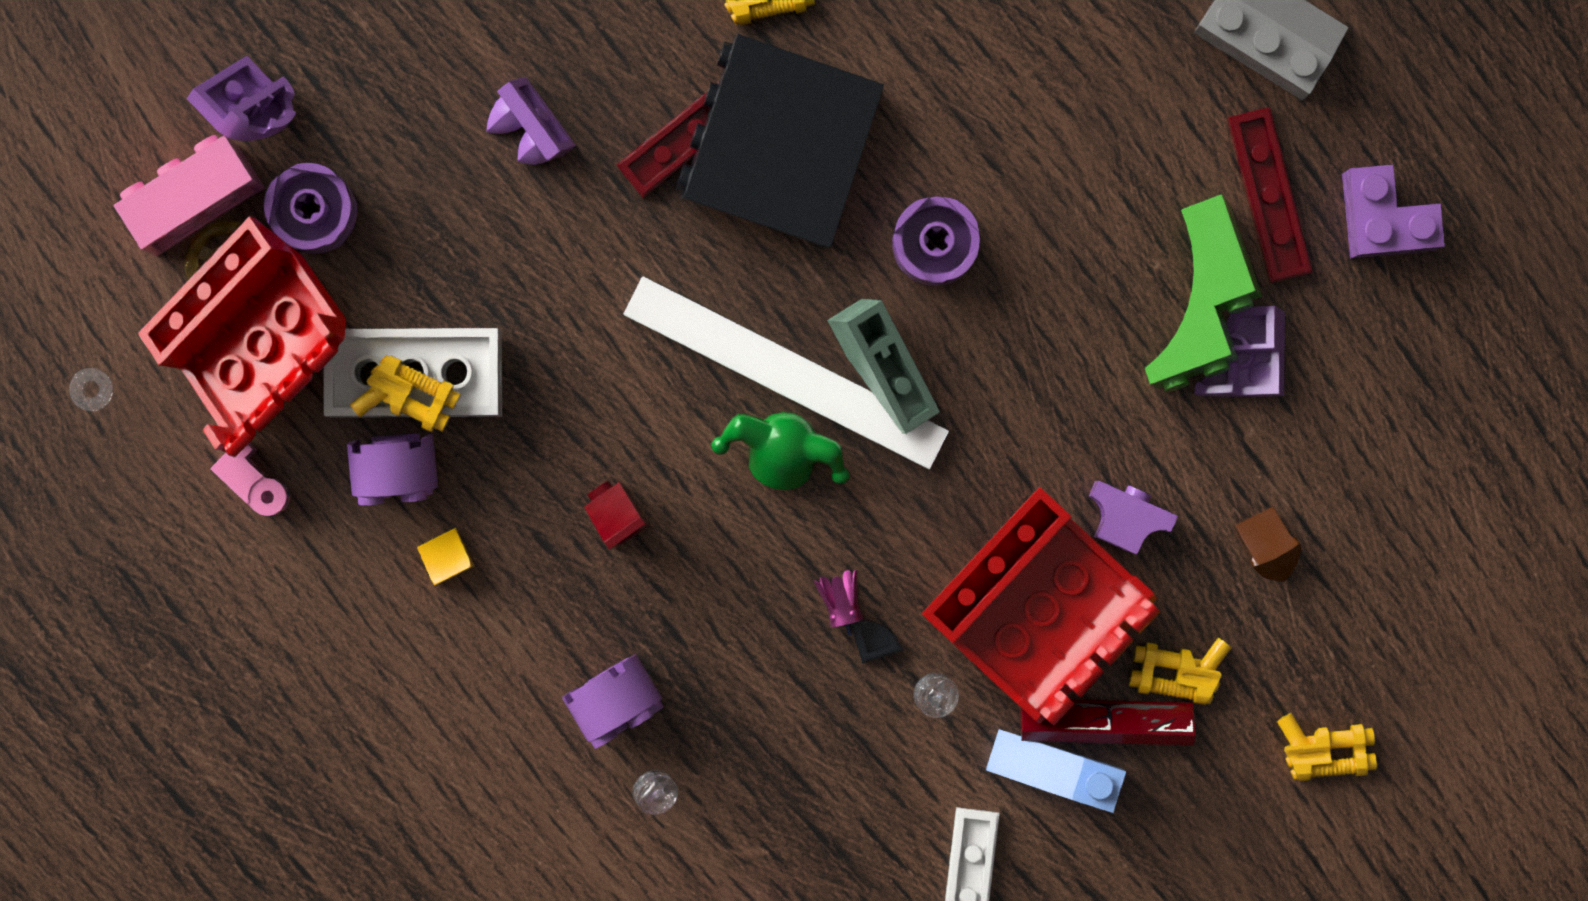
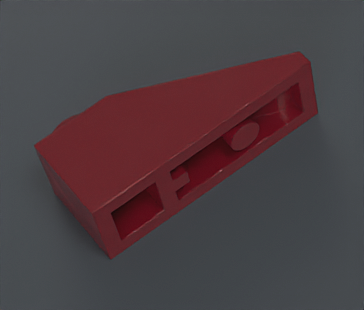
[584,481,651,550]

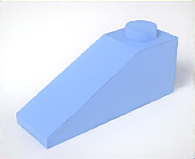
[986,729,1126,813]

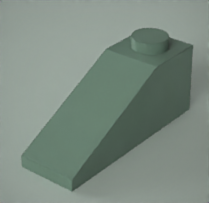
[827,299,940,434]

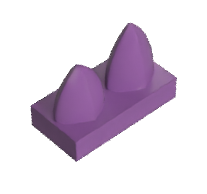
[486,77,576,165]

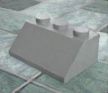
[1194,0,1348,100]

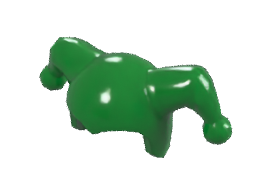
[711,412,850,490]

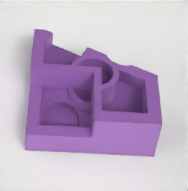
[1195,306,1285,397]

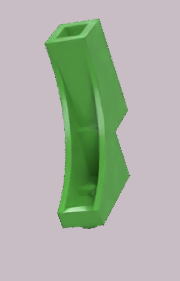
[1145,194,1262,392]

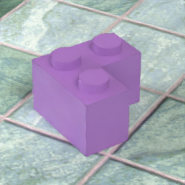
[1342,165,1445,259]

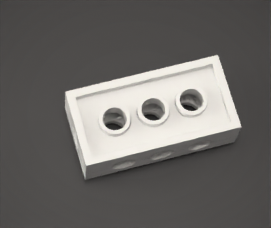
[324,328,502,418]

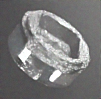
[913,673,959,718]
[632,770,678,815]

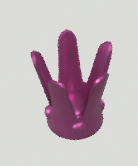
[814,570,863,636]

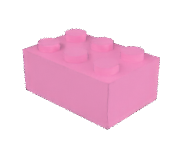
[113,135,265,256]

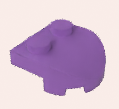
[187,56,296,141]

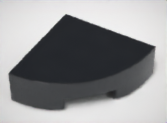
[850,620,903,663]

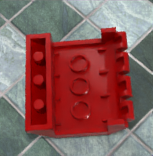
[138,217,346,458]
[921,487,1161,726]

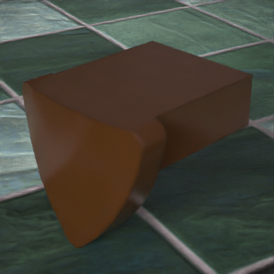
[1235,507,1301,582]

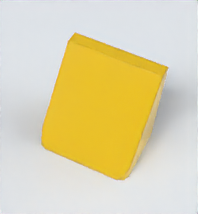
[417,528,475,586]

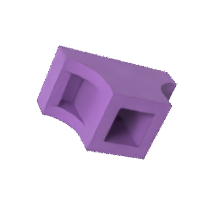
[1088,481,1178,555]

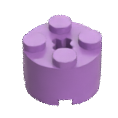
[264,163,357,254]
[892,197,980,287]
[347,434,438,505]
[562,654,664,749]

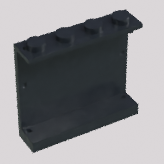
[676,34,884,250]

